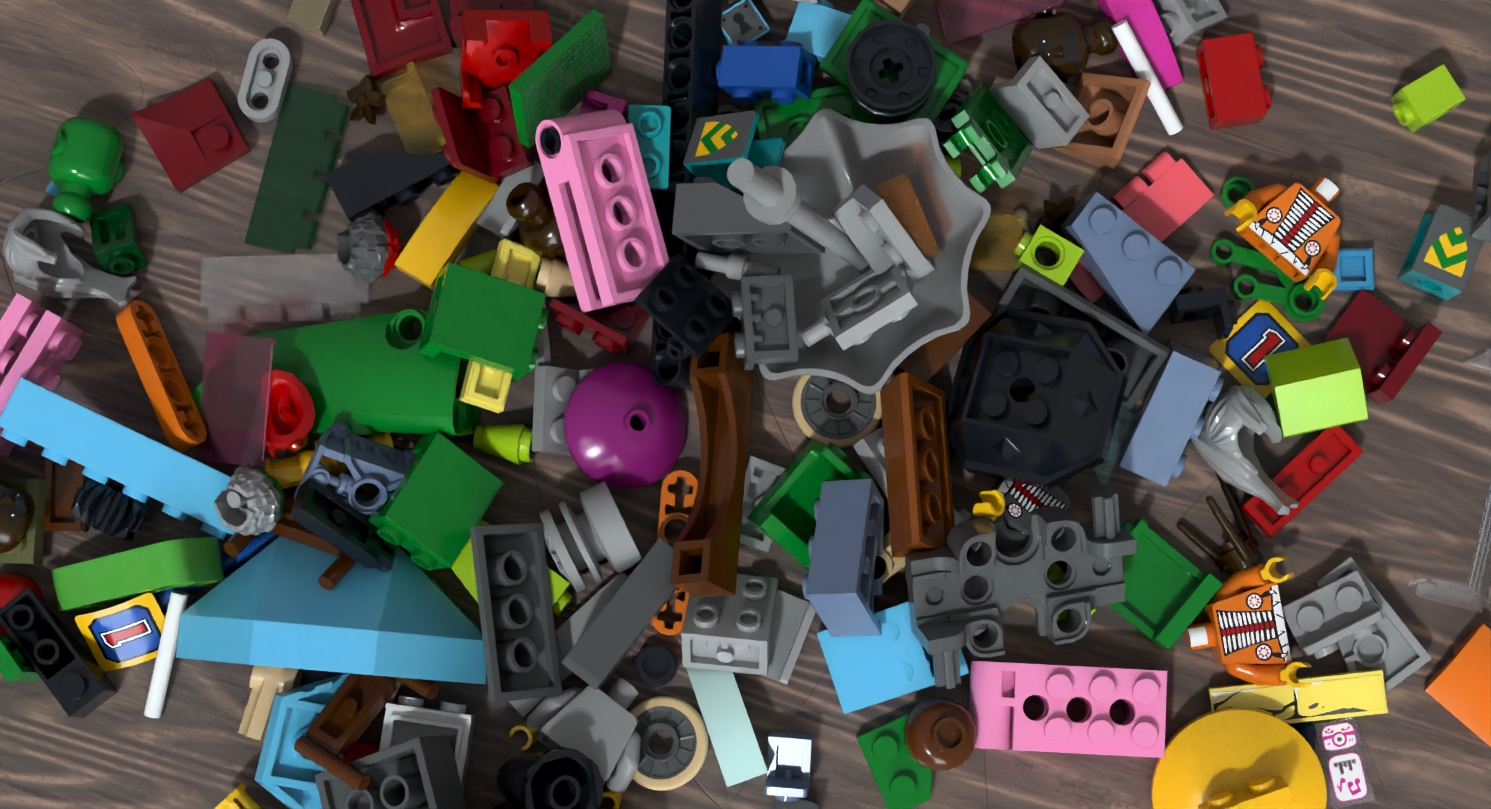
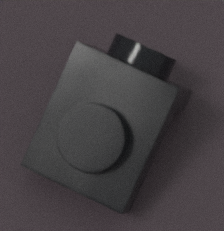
[1169,286,1237,340]

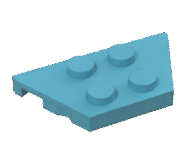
[254,673,351,809]

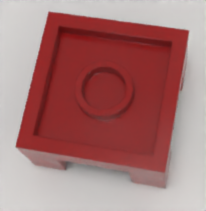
[459,9,552,108]

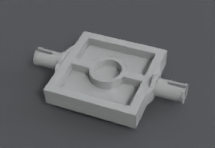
[800,254,935,351]

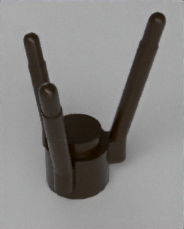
[1177,474,1263,573]

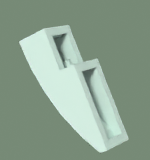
[686,667,768,787]

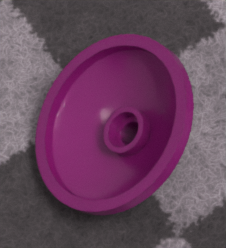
[563,362,686,489]

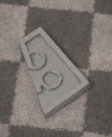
[1315,556,1432,693]

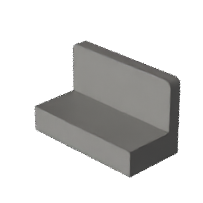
[988,55,1090,149]
[477,161,549,243]
[762,590,816,685]

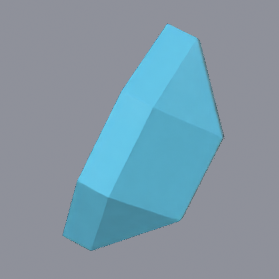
[175,536,488,684]

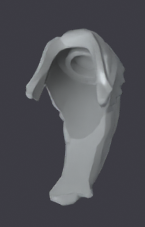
[2,208,137,308]
[1190,385,1300,515]

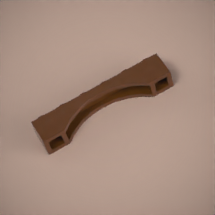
[670,333,754,598]

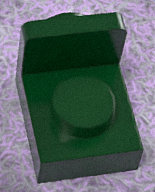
[89,203,148,276]

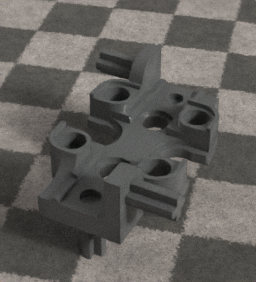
[905,490,1137,689]

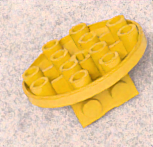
[1151,708,1327,809]

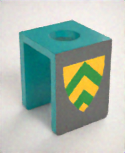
[683,110,786,192]
[1397,204,1484,301]

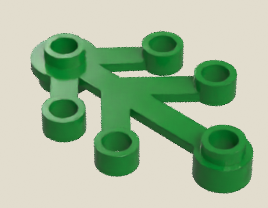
[1209,176,1325,323]

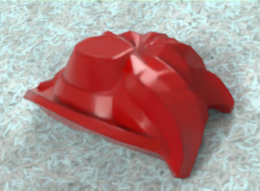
[259,369,315,458]

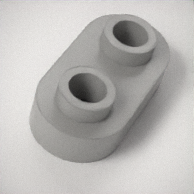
[238,38,293,123]

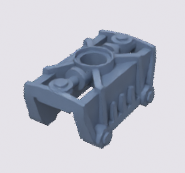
[293,422,417,518]

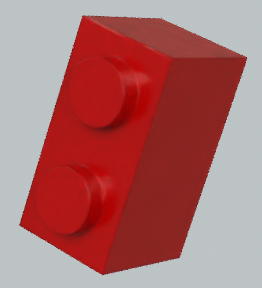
[1196,32,1271,130]

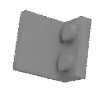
[681,574,778,676]

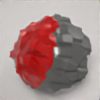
[336,212,403,282]

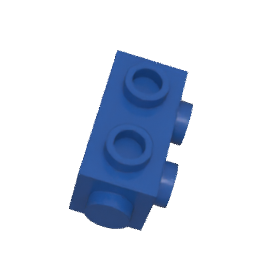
[716,40,816,105]

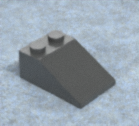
[672,177,825,256]
[314,735,467,809]

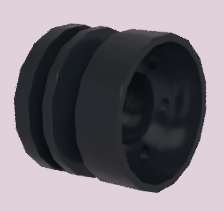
[845,19,937,121]

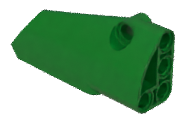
[191,309,481,436]

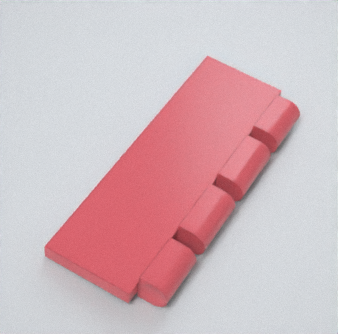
[1065,151,1214,304]

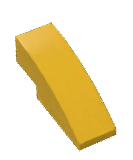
[394,171,500,290]

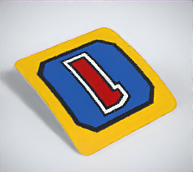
[1209,300,1311,399]
[75,592,177,671]

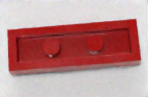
[1240,426,1364,538]

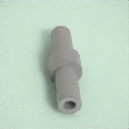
[695,251,781,281]

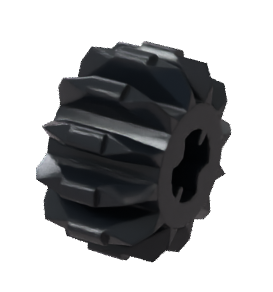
[70,477,148,540]

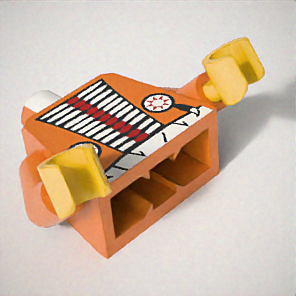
[1224,177,1341,300]
[1185,555,1312,688]

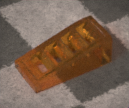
[874,174,940,258]

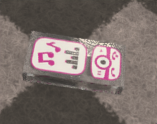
[1311,717,1375,809]

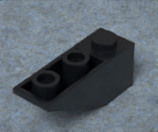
[325,153,459,223]
[0,588,118,718]

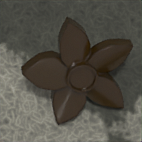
[347,75,386,125]
[1034,196,1075,238]

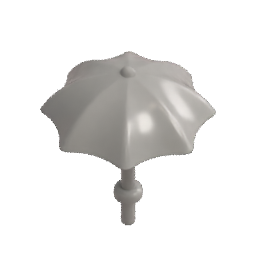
[710,108,991,394]

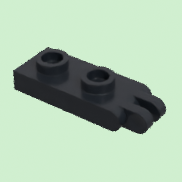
[290,478,397,571]

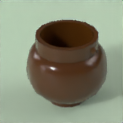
[904,698,977,771]

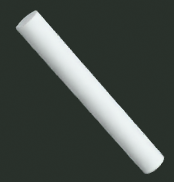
[1111,19,1183,135]
[144,590,188,718]

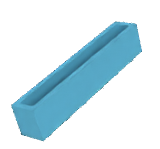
[0,376,236,540]

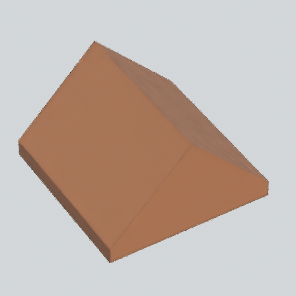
[1052,72,1151,173]

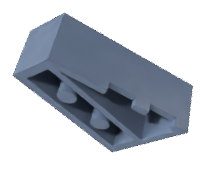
[1059,191,1196,335]
[1118,338,1224,487]
[802,479,884,637]

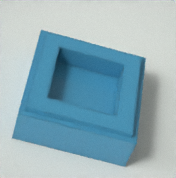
[1332,248,1374,292]

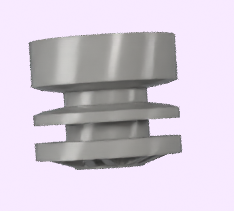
[539,481,643,593]

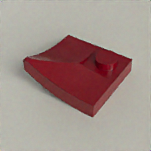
[350,0,453,81]
[130,78,252,193]

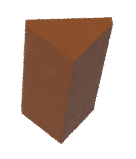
[880,372,955,557]

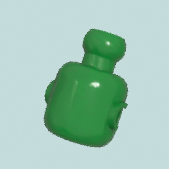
[48,116,125,224]

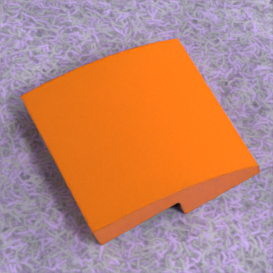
[1424,621,1491,747]

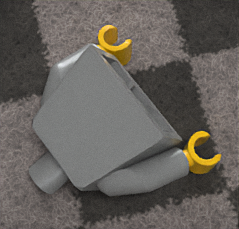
[509,678,641,809]

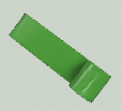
[51,537,225,613]

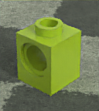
[1390,64,1466,133]
[1014,224,1084,286]

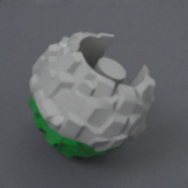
[213,466,285,535]

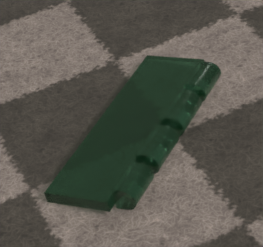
[244,84,350,255]

